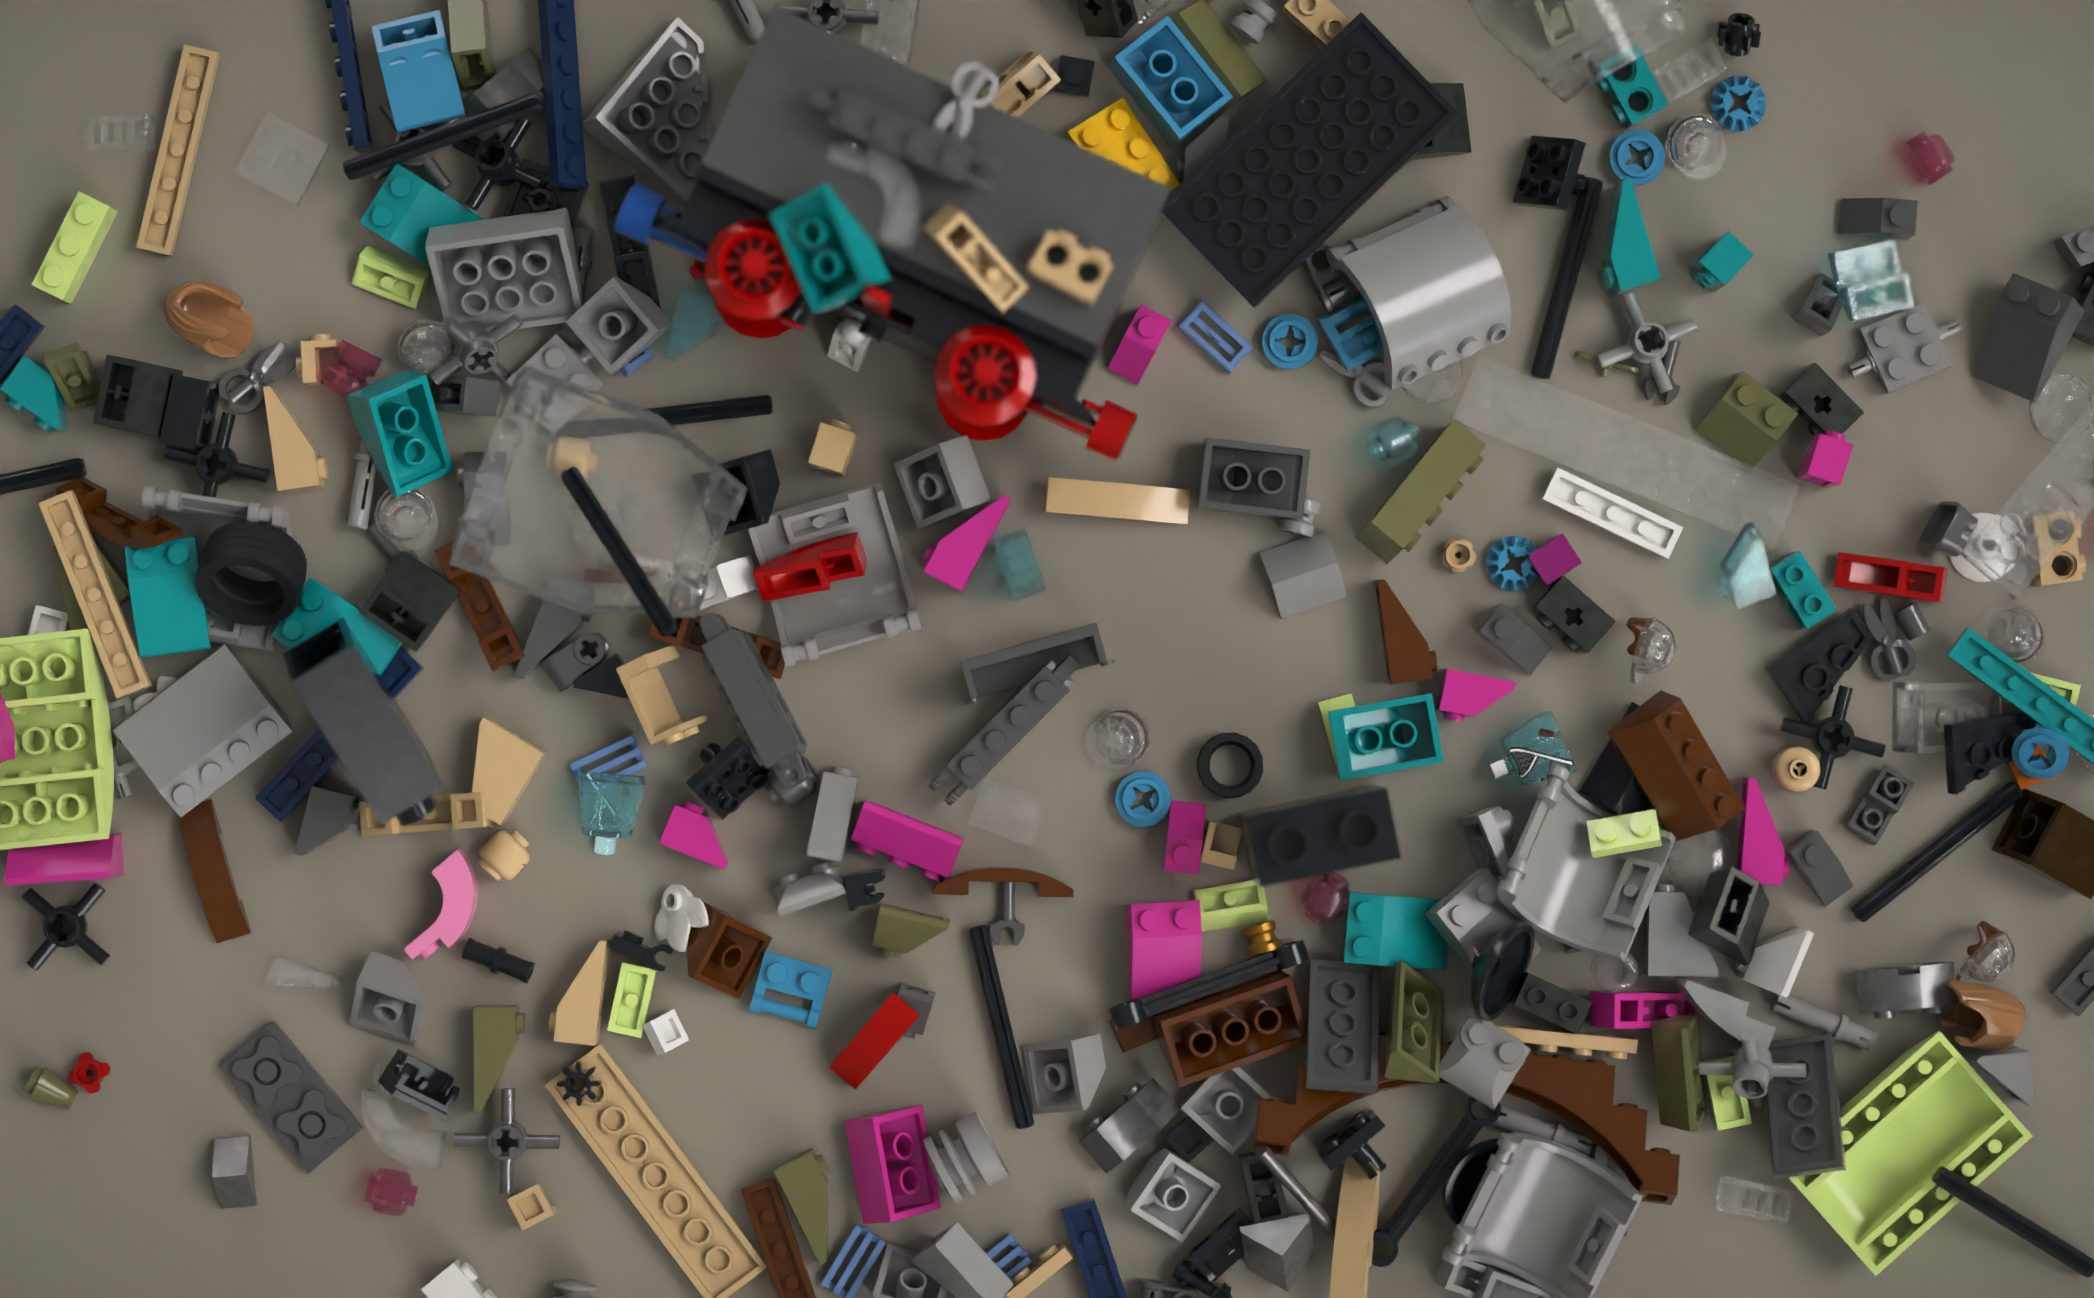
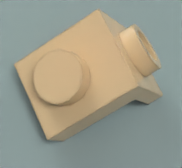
[296,334,341,386]

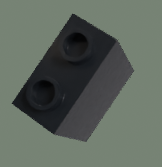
[283,617,443,826]
[1238,785,1401,887]

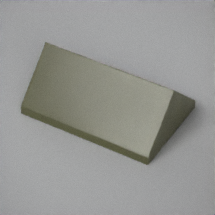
[1171,0,1267,122]
[1384,960,1443,1083]
[1651,1012,1707,1132]

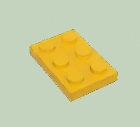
[1064,98,1180,193]

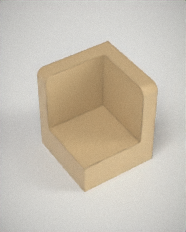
[1200,820,1242,870]
[507,1183,558,1231]

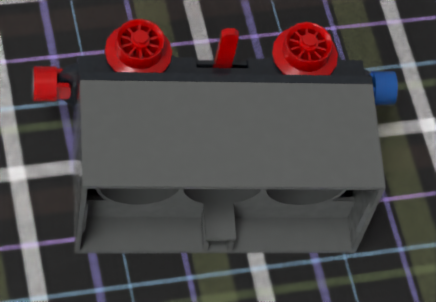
[614,6,1171,462]

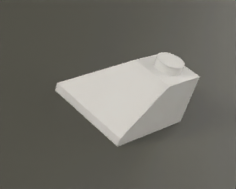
[1736,927,1814,998]

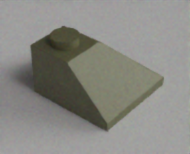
[872,903,950,958]

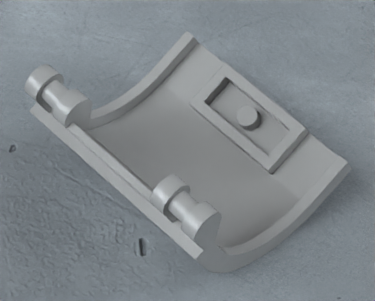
[1326,196,1511,391]
[748,482,922,668]
[134,486,292,651]
[1497,765,1676,962]
[1441,1131,1644,1298]

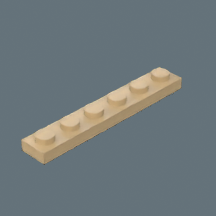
[136,44,220,257]
[38,490,152,699]

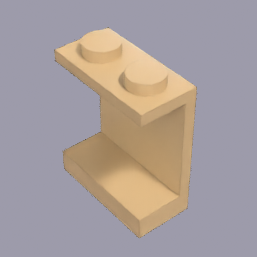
[616,645,709,746]

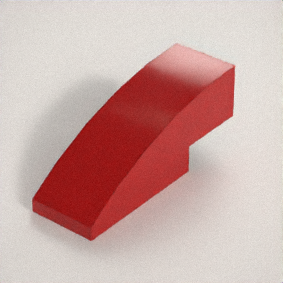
[753,532,867,602]
[1833,552,1948,604]
[829,993,920,1090]

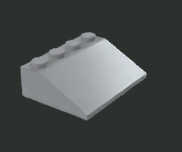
[425,208,584,339]
[113,643,292,818]

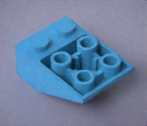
[372,10,465,133]

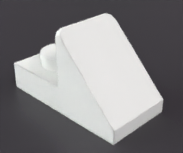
[685,555,758,612]

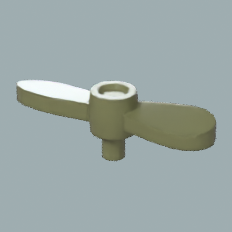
[1574,351,1639,378]

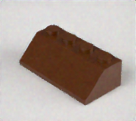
[1607,690,1745,841]
[1151,970,1307,1087]

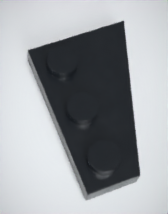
[1766,608,1873,724]
[1943,711,2037,795]

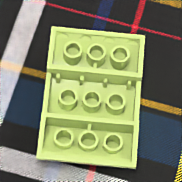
[0,629,114,850]

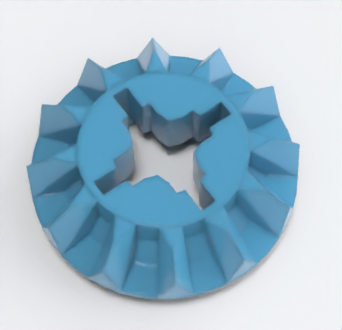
[1710,75,1767,131]
[1609,129,1665,186]
[1262,314,1318,370]
[1486,536,1539,591]
[2012,725,2070,779]
[1115,771,1171,827]

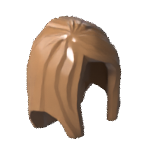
[165,280,254,358]
[1940,980,2026,1050]

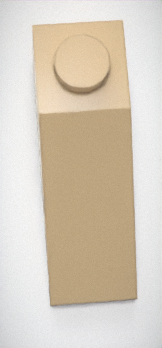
[921,203,1029,313]
[263,386,329,493]
[549,939,610,1046]

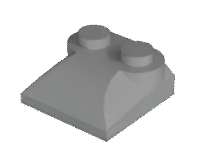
[1457,806,1516,882]
[773,861,846,917]
[1439,1013,1531,1111]
[1179,1066,1273,1155]
[1125,1148,1222,1243]

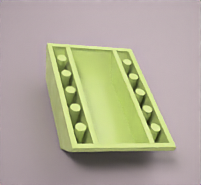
[1788,1031,2033,1276]

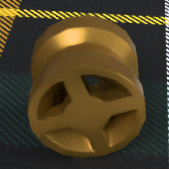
[1242,920,1282,956]

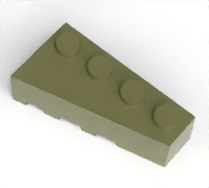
[1355,419,1486,564]

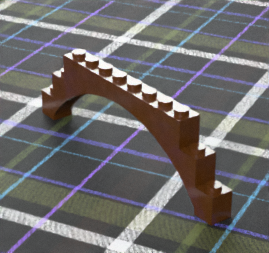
[1253,1032,1680,1205]

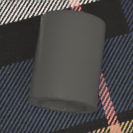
[1894,602,1931,641]

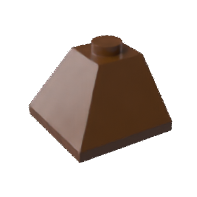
[686,901,772,999]

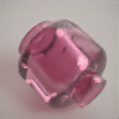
[1902,131,1955,185]
[1300,872,1351,924]
[365,1167,418,1216]

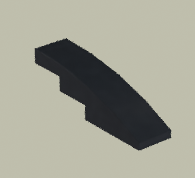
[600,175,661,309]

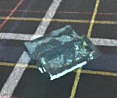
[1827,239,1914,321]

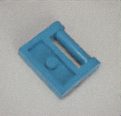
[1316,297,1384,372]
[749,951,833,1030]

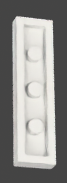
[1541,468,1683,559]

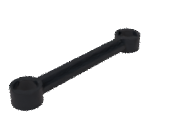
[1109,939,1310,1029]
[1372,1097,1501,1267]

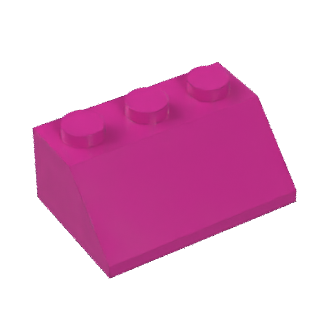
[851,800,964,881]
[4,828,124,886]
[844,1105,941,1224]

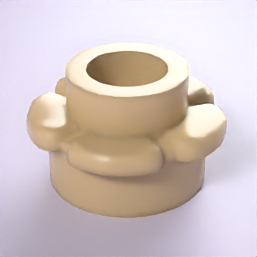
[1441,538,1476,573]

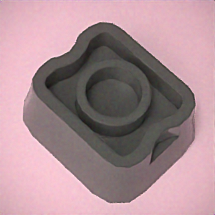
[1918,501,1978,557]

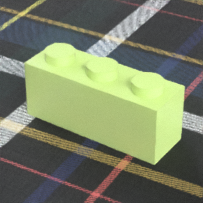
[31,191,118,304]

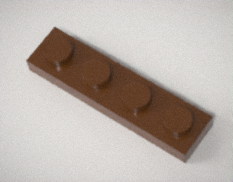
[741,1177,817,1298]

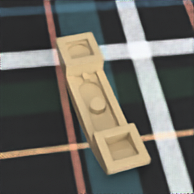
[359,792,487,836]

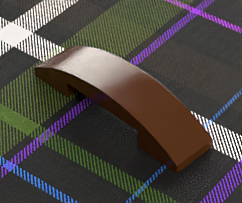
[56,477,182,549]
[435,536,525,672]
[647,605,785,679]
[179,800,252,943]
[933,867,1074,897]

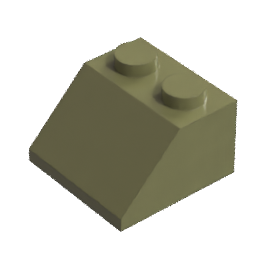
[1695,371,1798,471]

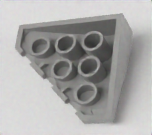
[583,16,713,205]

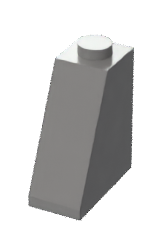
[806,766,859,862]
[1643,884,1718,977]
[910,1222,1014,1298]

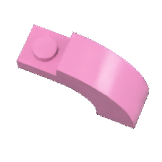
[404,849,478,960]

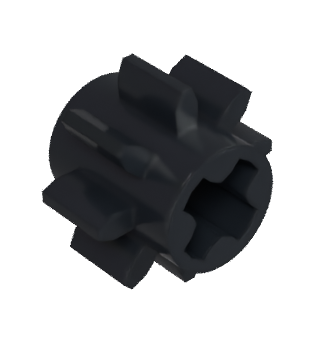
[1717,13,1761,57]
[557,1061,602,1106]

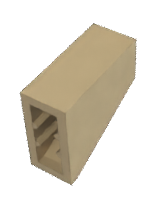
[472,717,547,827]

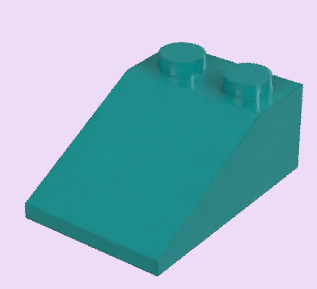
[359,164,485,267]
[1599,177,1661,297]
[769,183,890,314]
[346,370,454,497]
[124,537,211,658]
[271,577,402,676]
[1328,693,1444,780]
[1341,891,1448,969]

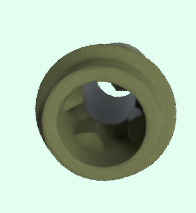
[23,1066,78,1110]

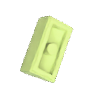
[351,246,431,310]
[1193,880,1269,932]

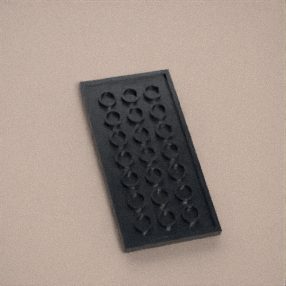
[1163,12,1458,309]

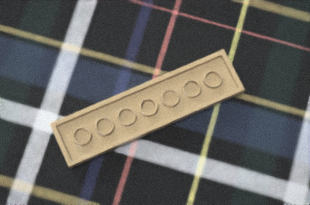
[544,1042,768,1298]

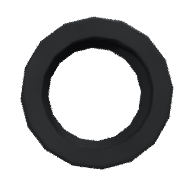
[1197,732,1263,798]

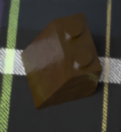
[1992,789,2094,899]

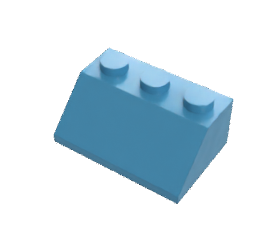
[1108,15,1233,148]

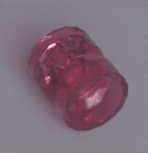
[320,340,382,396]

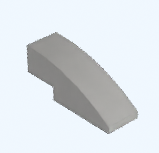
[1674,976,1776,1050]
[1434,1259,1550,1298]

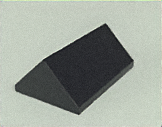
[1579,702,1651,815]

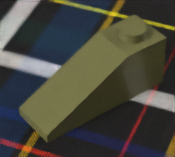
[473,1005,525,1113]
[774,1149,831,1265]

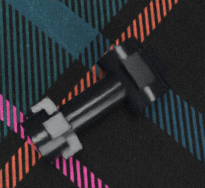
[1171,1259,1233,1298]

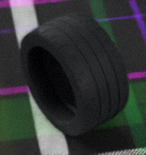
[195,521,307,626]

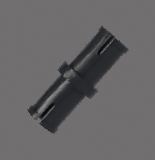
[462,938,535,983]

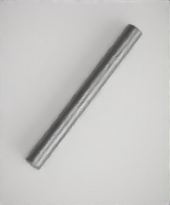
[1256,1145,1336,1239]

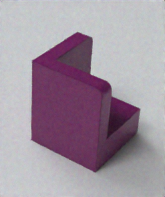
[1528,534,1582,586]

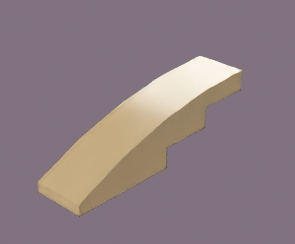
[1043,477,1190,525]
[1329,1157,1380,1298]

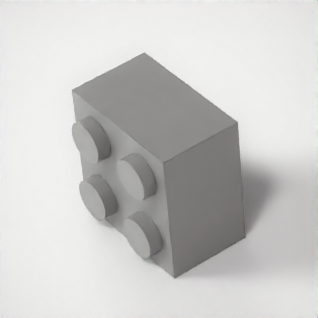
[894,435,992,529]

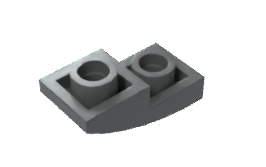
[1844,765,1914,846]

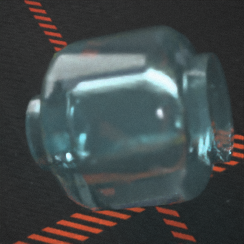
[1366,416,1420,467]

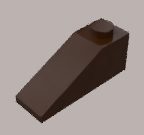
[1375,579,1437,684]

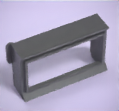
[960,623,1115,705]

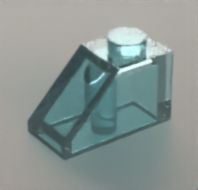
[665,289,725,361]
[1718,522,1777,609]

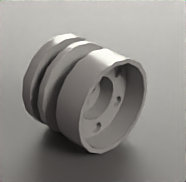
[923,1111,1010,1204]

